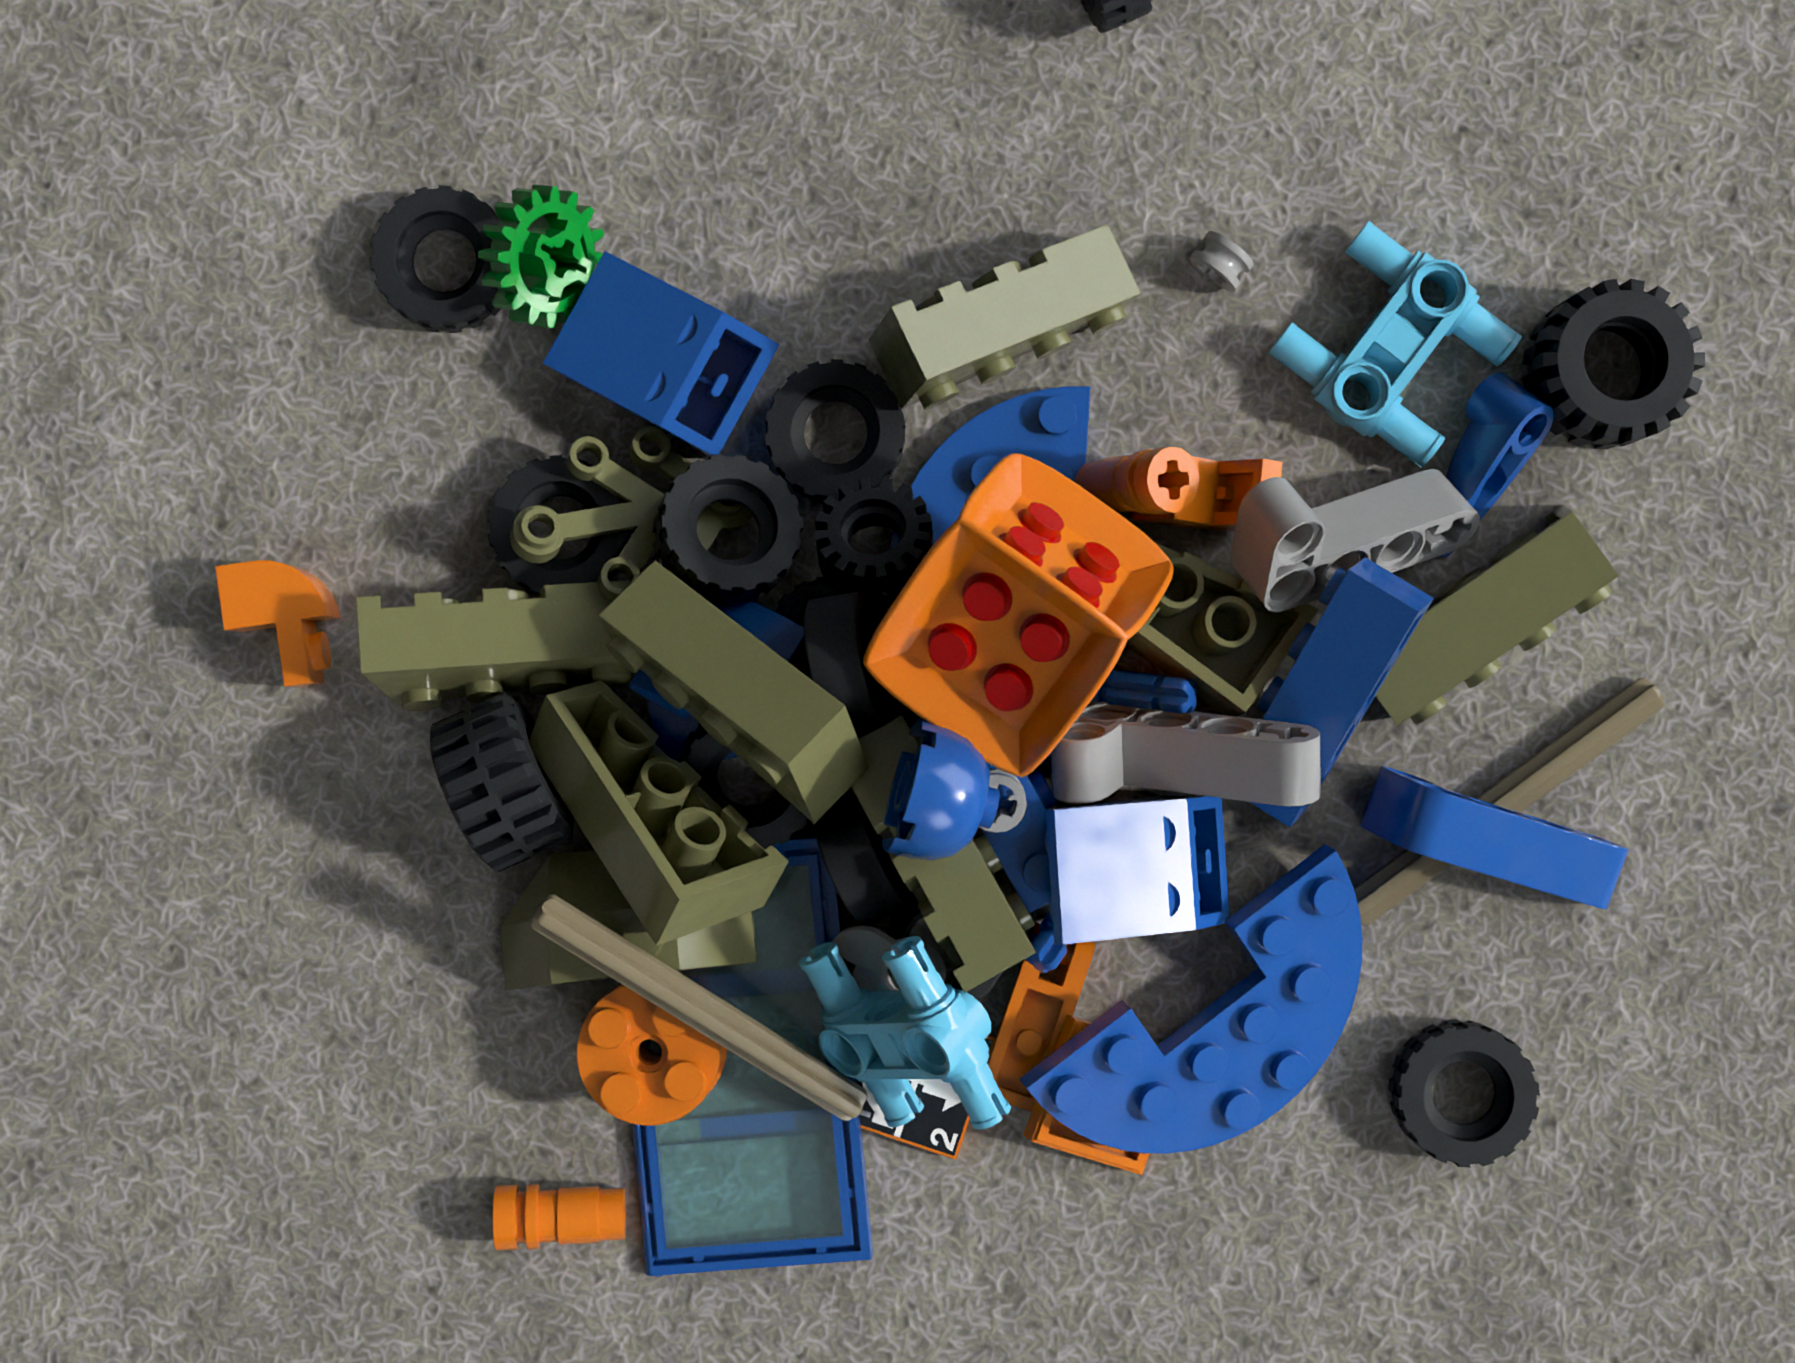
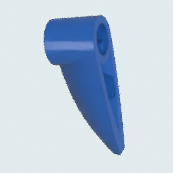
[1441,373,1554,558]

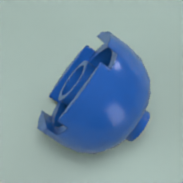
[882,719,1000,861]

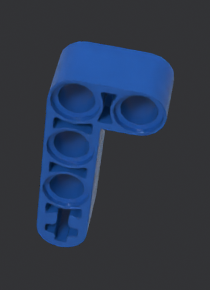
[1360,766,1629,910]

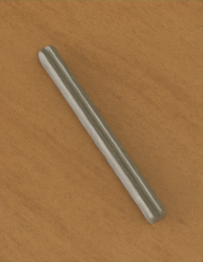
[1354,678,1665,926]
[530,894,867,1121]

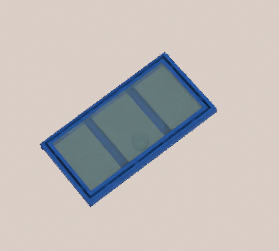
[619,837,873,1277]

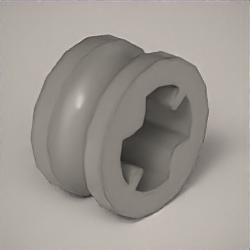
[1189,231,1254,292]
[980,768,1027,833]

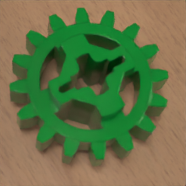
[478,185,604,328]

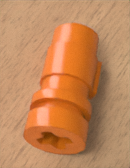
[1075,446,1200,515]
[493,1184,626,1251]

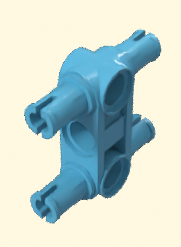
[1268,221,1522,468]
[798,936,1011,1130]

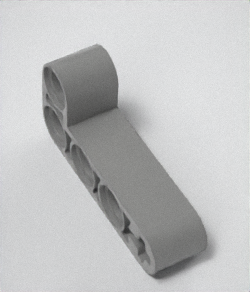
[1230,469,1480,612]
[1051,703,1321,806]

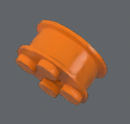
[577,984,728,1126]

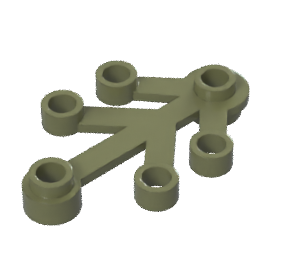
[510,426,753,601]

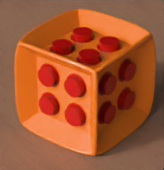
[863,453,1174,777]

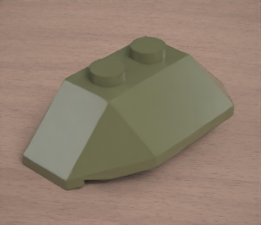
[500,850,758,990]

